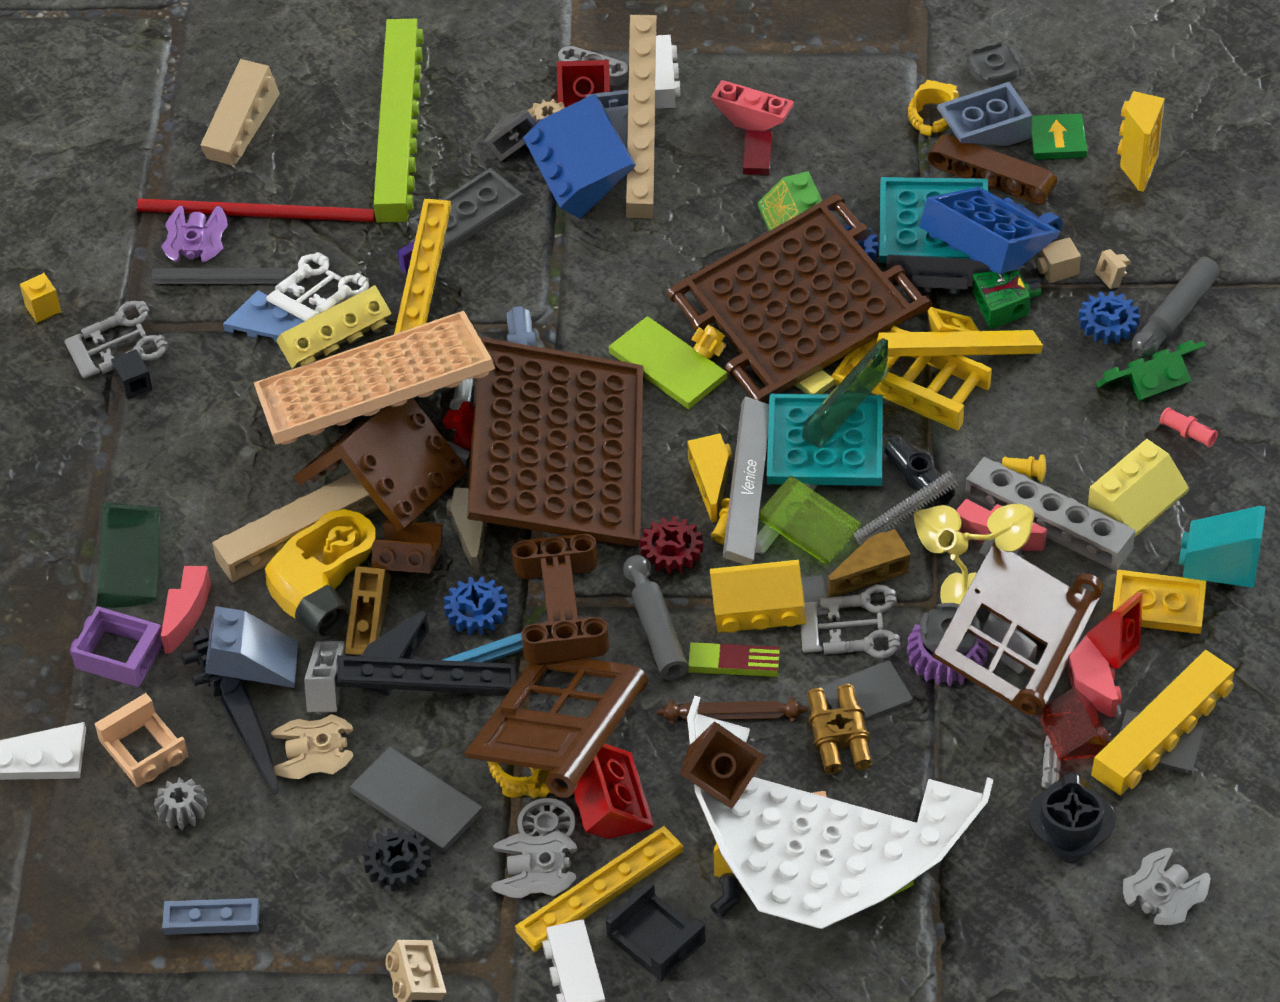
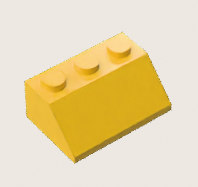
[1117,91,1165,192]
[710,560,806,633]

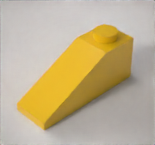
[687,433,732,523]

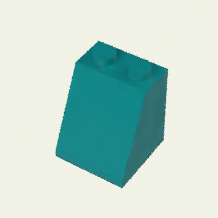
[1178,506,1265,588]

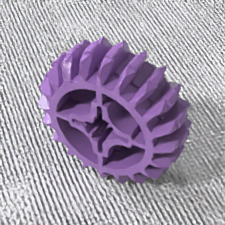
[907,624,988,687]

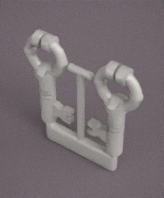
[65,301,169,379]
[801,584,901,659]

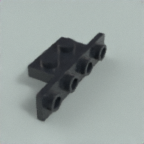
[886,254,993,294]

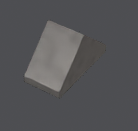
[485,110,537,162]

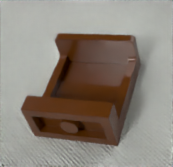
[372,520,443,573]

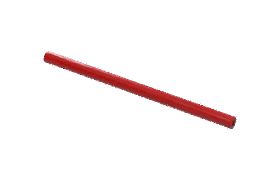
[137,198,376,222]

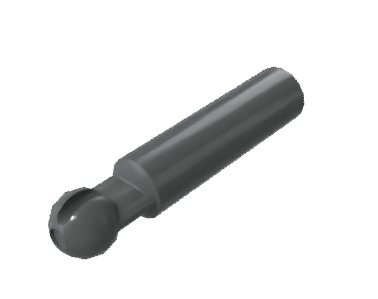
[1131,257,1220,358]
[623,555,689,680]

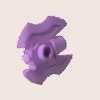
[161,206,228,262]

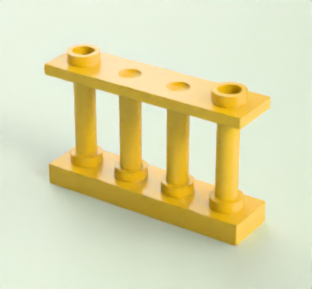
[860,326,992,431]

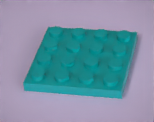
[879,177,988,263]
[767,394,883,486]

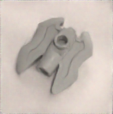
[491,831,577,898]
[1123,848,1211,925]

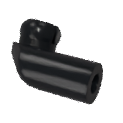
[710,873,741,917]

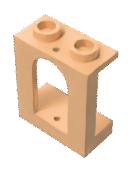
[95,693,189,788]

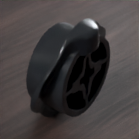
[1028,772,1115,864]

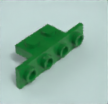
[1096,340,1206,401]

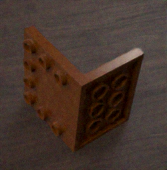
[293,398,469,531]

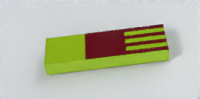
[688,642,780,677]

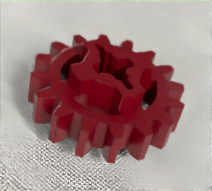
[640,516,703,574]

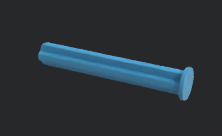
[443,632,523,663]

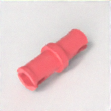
[1160,407,1218,447]

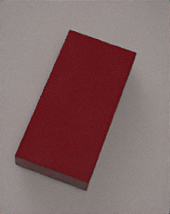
[743,130,772,175]

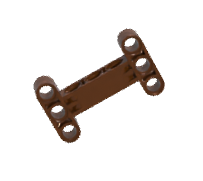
[512,534,609,664]

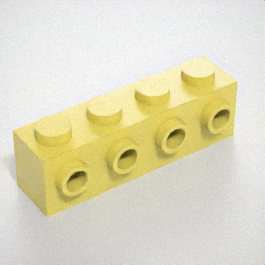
[276,285,392,369]

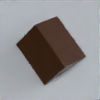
[680,721,766,809]

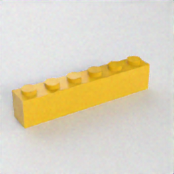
[1091,650,1235,796]

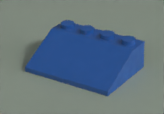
[523,94,636,219]
[919,187,1060,274]

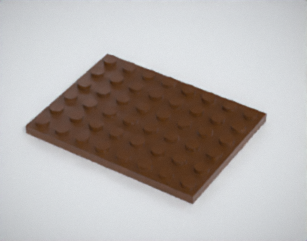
[467,337,643,547]

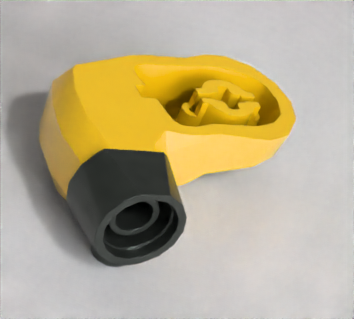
[265,509,375,639]

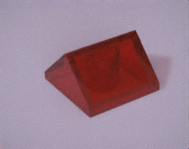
[1038,687,1111,761]

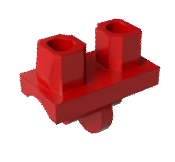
[443,401,473,451]

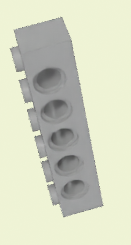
[965,457,1136,571]

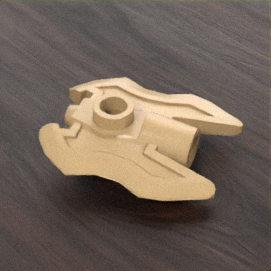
[271,714,354,779]

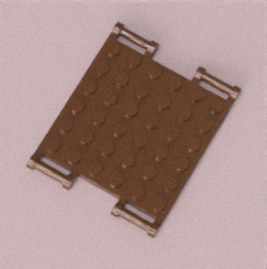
[666,194,933,404]

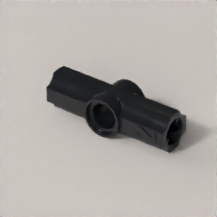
[884,434,955,506]

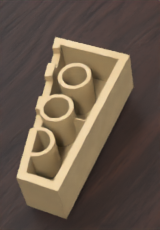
[201,59,280,166]

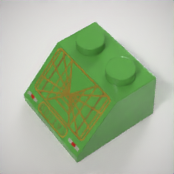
[758,171,822,231]

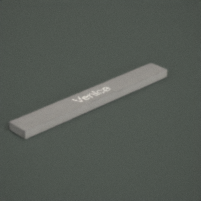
[723,396,769,565]

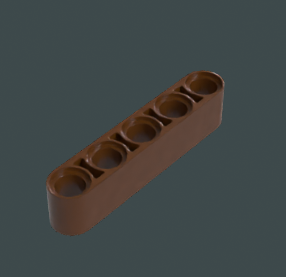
[927,134,1058,204]

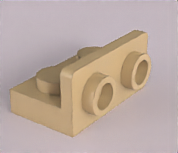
[386,940,446,1002]

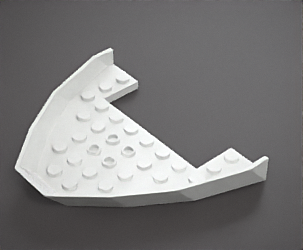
[687,696,993,929]

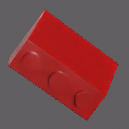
[574,743,654,839]

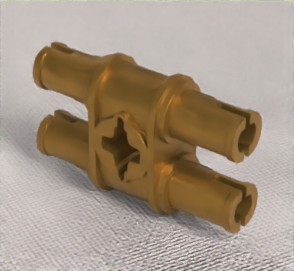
[807,684,872,775]

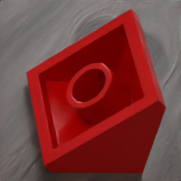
[557,60,610,108]
[1086,592,1143,669]

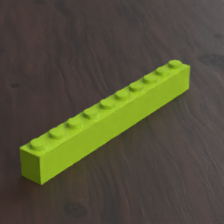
[374,18,424,223]

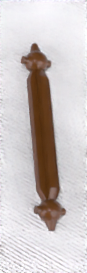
[656,697,808,724]

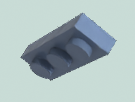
[162,898,260,935]

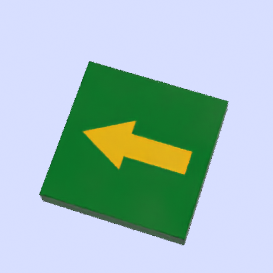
[1031,113,1087,160]

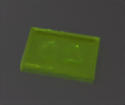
[758,475,861,566]

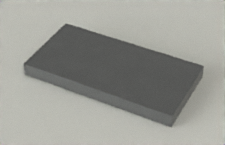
[408,168,525,255]
[350,746,483,854]

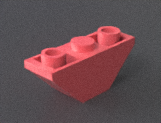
[711,80,794,131]
[1068,635,1122,717]

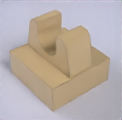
[1095,249,1131,289]

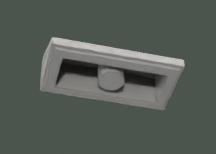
[982,612,1037,674]

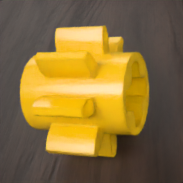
[692,325,726,359]

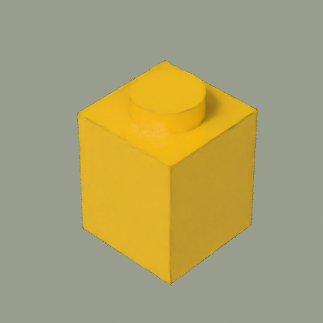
[20,273,61,323]

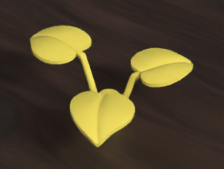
[914,504,1034,611]

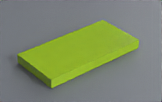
[609,316,727,410]

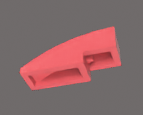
[956,499,1047,551]
[161,566,211,654]

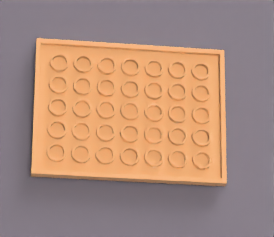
[253,311,495,445]

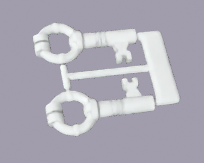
[266,252,369,321]

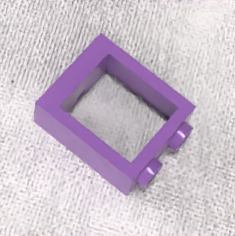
[70,606,163,687]

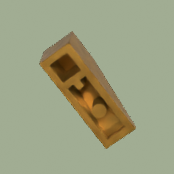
[827,529,911,597]
[345,566,391,656]

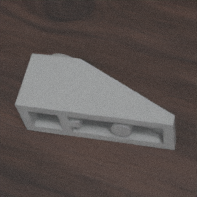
[304,641,346,715]

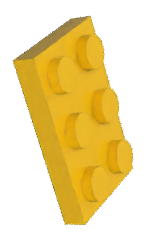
[1112,570,1206,634]

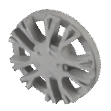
[517,798,575,838]

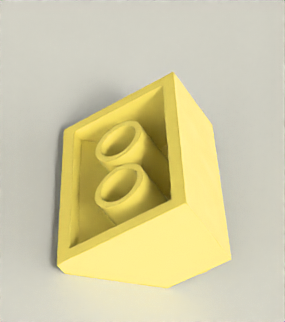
[1088,439,1189,537]

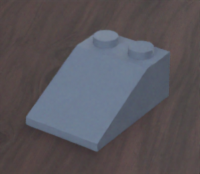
[937,82,1033,146]
[205,606,298,688]

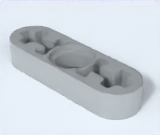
[558,46,628,86]

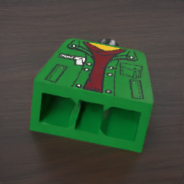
[972,270,1041,329]

